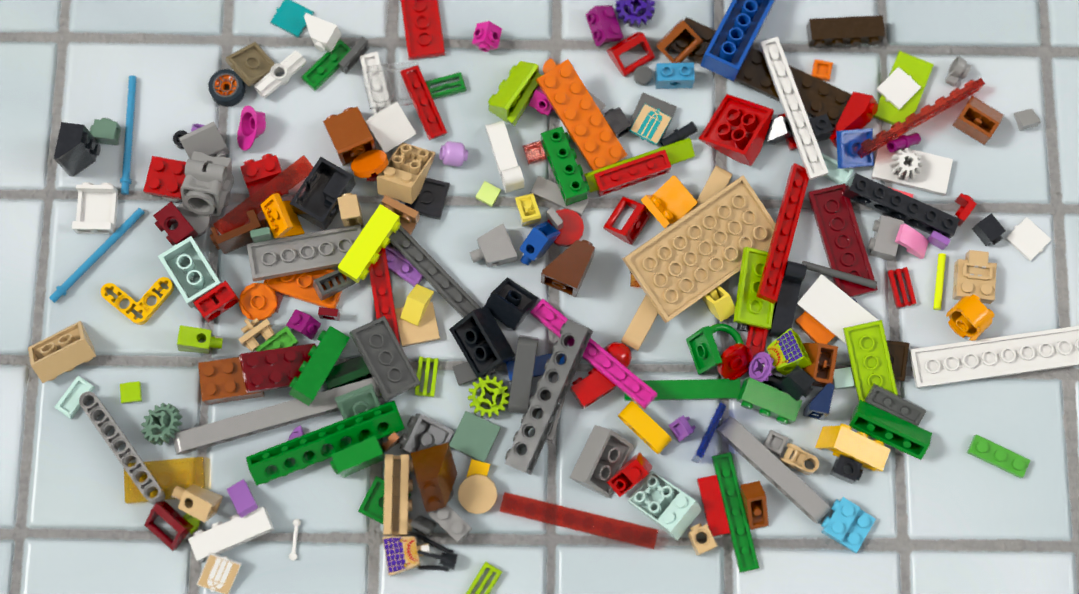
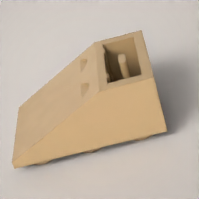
[377,143,436,204]

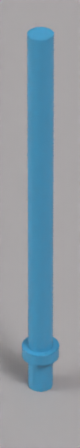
[120,75,137,195]
[49,208,145,303]

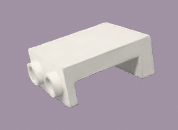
[72,182,118,234]

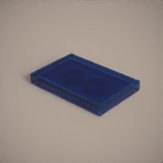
[691,402,727,463]

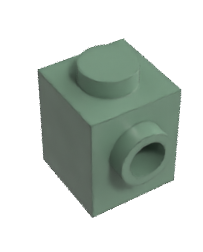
[90,118,121,145]

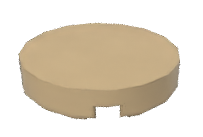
[458,474,498,514]

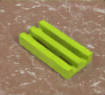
[415,357,439,397]
[466,561,502,594]

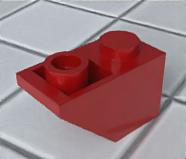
[607,452,653,497]

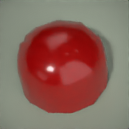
[603,342,632,367]

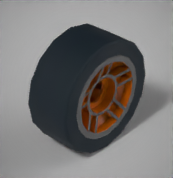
[208,69,246,107]

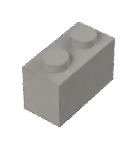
[868,215,904,261]
[429,505,472,544]

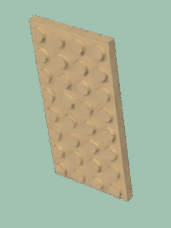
[622,175,776,323]

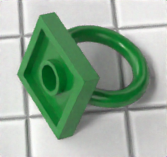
[686,323,744,375]

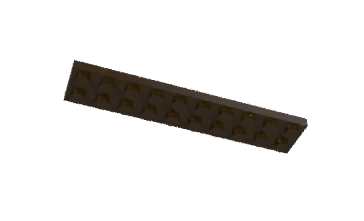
[670,17,852,128]

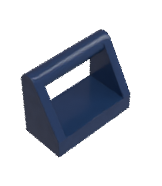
[803,383,834,420]

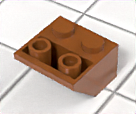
[952,95,1004,145]
[802,343,838,388]

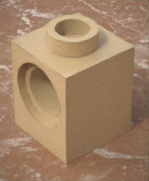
[687,523,717,556]

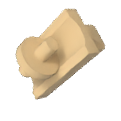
[238,318,275,352]

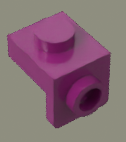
[286,309,321,340]

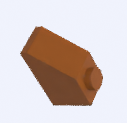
[740,481,769,530]

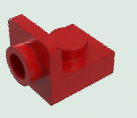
[954,193,977,226]

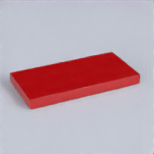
[401,0,445,60]

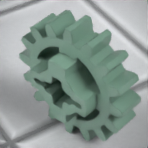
[141,403,183,446]

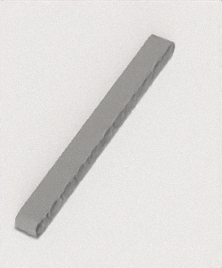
[173,378,383,455]

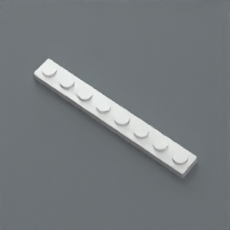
[759,37,829,180]

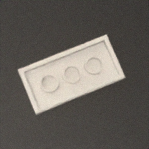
[871,142,953,196]
[797,274,878,344]

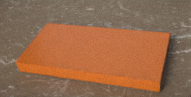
[263,268,347,309]

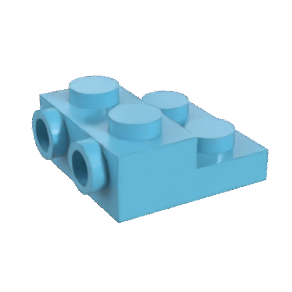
[821,497,876,553]

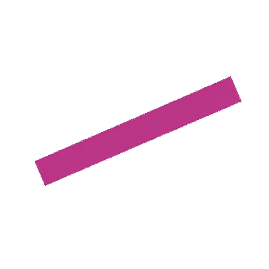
[530,299,658,410]

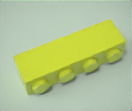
[337,204,401,283]

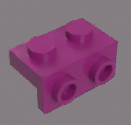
[586,5,624,47]

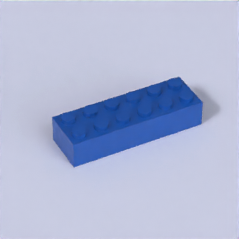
[700,0,775,81]

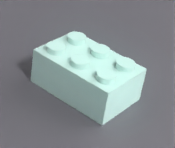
[158,236,221,308]

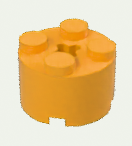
[946,295,994,341]

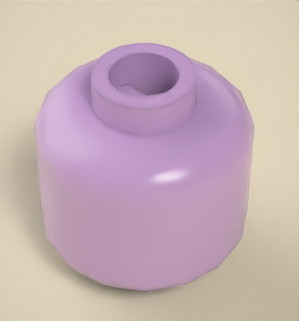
[439,141,468,167]

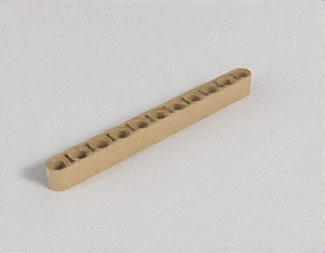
[621,166,733,351]

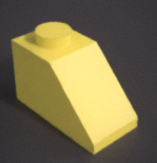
[702,286,735,322]

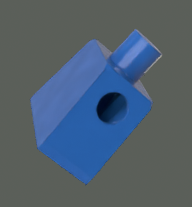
[520,221,561,265]

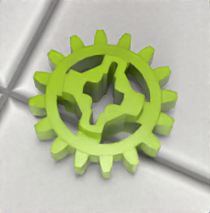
[468,375,510,418]

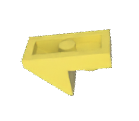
[515,193,541,226]

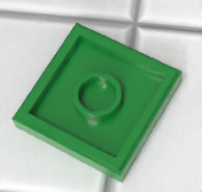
[358,476,412,524]

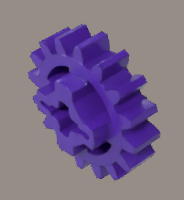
[615,0,655,27]

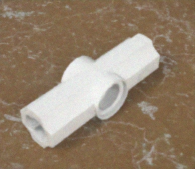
[254,50,307,99]

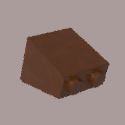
[541,240,595,297]
[410,442,457,513]

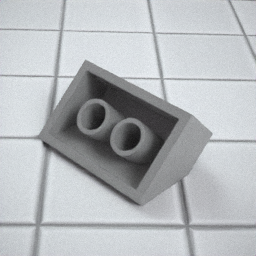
[570,425,634,498]

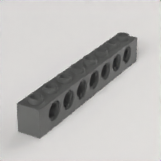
[505,320,593,475]

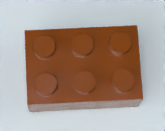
[198,357,265,405]

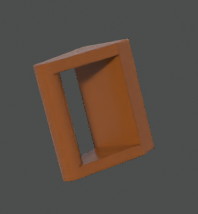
[656,19,703,63]

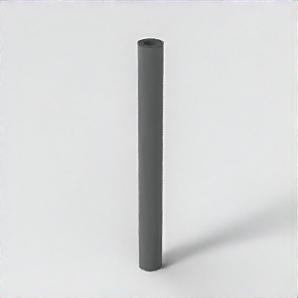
[802,261,877,289]

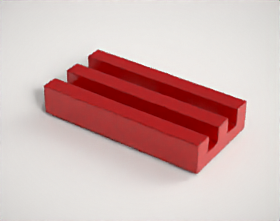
[887,267,916,308]

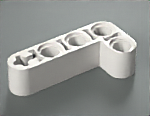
[485,121,524,193]

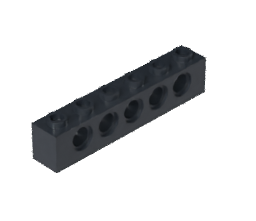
[843,173,960,239]

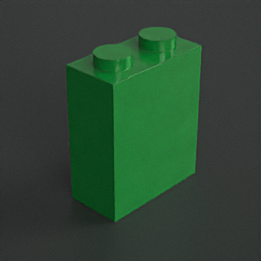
[330,436,385,478]

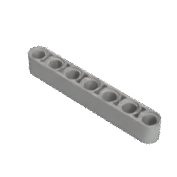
[79,391,165,505]
[716,416,831,523]

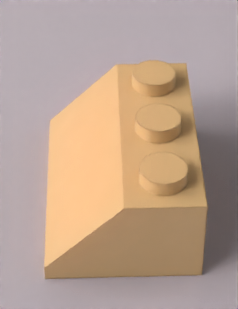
[28,321,96,383]

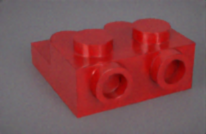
[240,154,289,205]

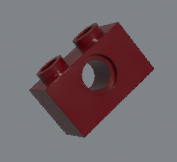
[153,202,199,246]

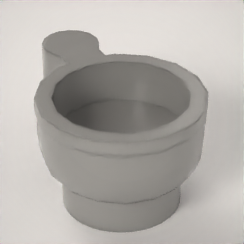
[945,56,971,86]

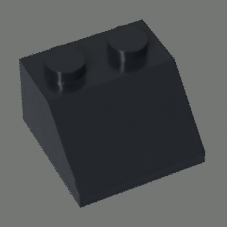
[484,277,539,330]

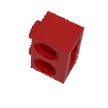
[193,280,240,323]

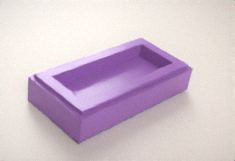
[227,479,259,518]

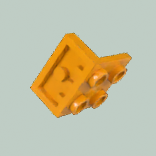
[641,175,698,228]
[260,193,304,238]

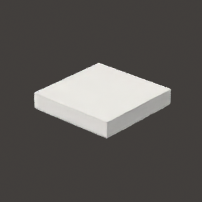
[365,101,416,153]

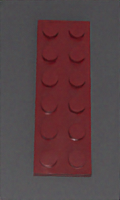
[808,183,878,298]

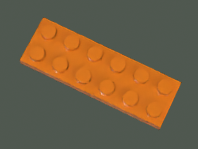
[536,59,627,171]

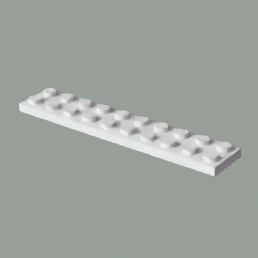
[909,326,1079,388]

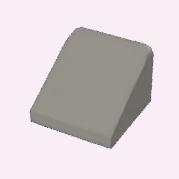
[1014,108,1041,131]

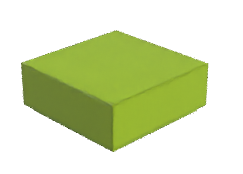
[120,381,142,404]

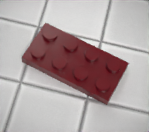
[239,343,316,393]

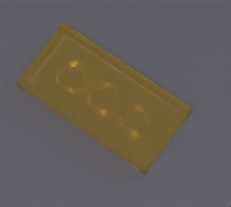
[124,457,205,504]

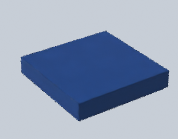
[836,128,874,169]

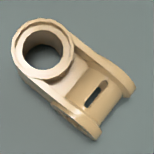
[780,443,819,475]

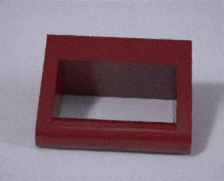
[144,501,194,551]

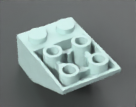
[628,471,702,541]

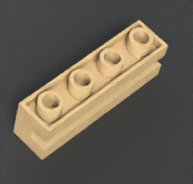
[383,454,413,536]

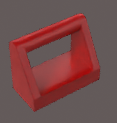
[606,32,655,77]
[603,197,652,245]

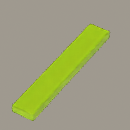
[584,138,695,193]

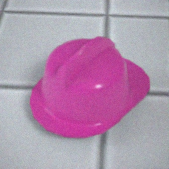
[237,105,266,150]

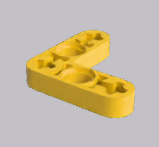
[101,277,174,325]

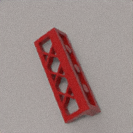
[594,150,672,197]

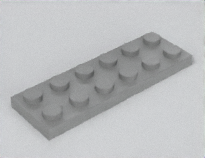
[247,224,362,282]

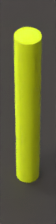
[933,253,946,310]

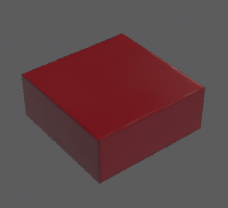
[318,307,340,321]

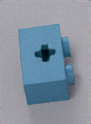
[655,62,695,89]

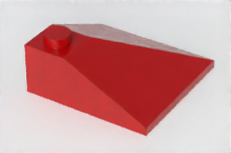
[699,94,774,166]

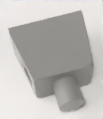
[469,224,517,267]

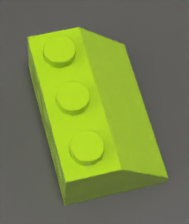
[488,61,539,123]

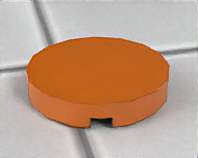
[351,150,389,178]
[239,283,278,321]

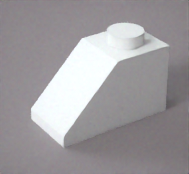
[304,13,342,53]

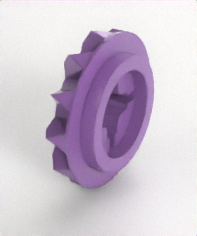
[749,352,775,383]

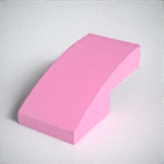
[895,224,929,259]

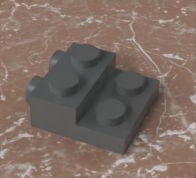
[399,414,454,455]

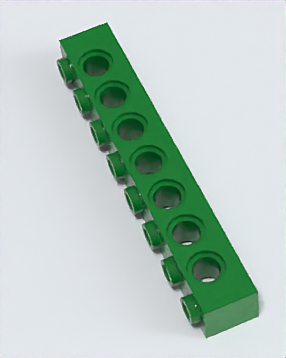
[246,400,405,486]

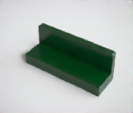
[326,356,372,390]

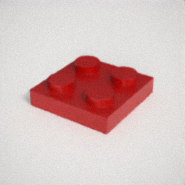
[143,156,186,200]

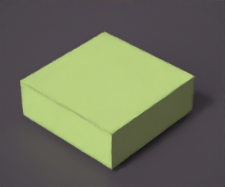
[475,181,501,207]

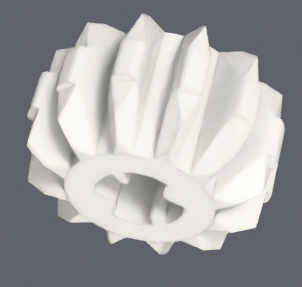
[890,148,923,181]

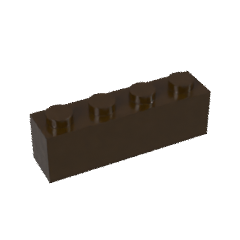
[806,15,885,48]

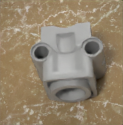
[180,151,234,216]

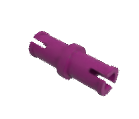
[887,133,921,152]

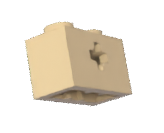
[337,193,364,227]

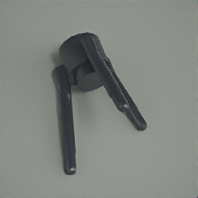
[417,534,458,572]

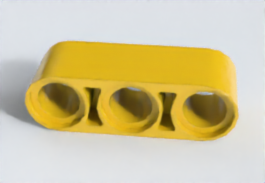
[618,401,672,454]

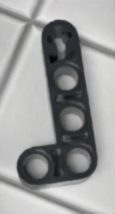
[769,261,807,338]

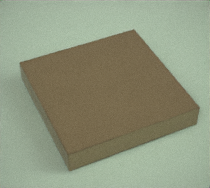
[225,42,275,87]

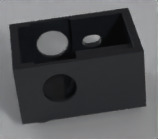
[290,156,356,230]

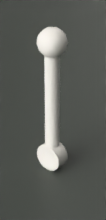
[289,519,301,561]

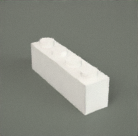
[188,505,274,562]

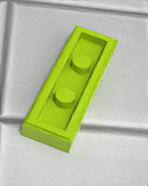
[507,72,542,126]

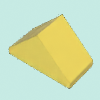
[400,284,434,326]

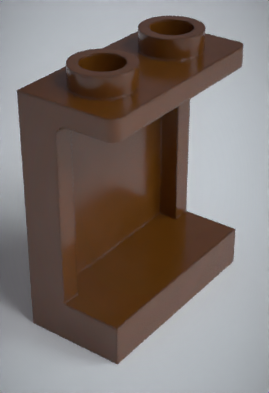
[210,209,263,254]

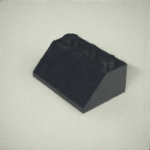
[54,122,100,177]
[449,306,516,379]

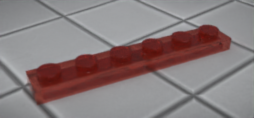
[213,155,313,235]

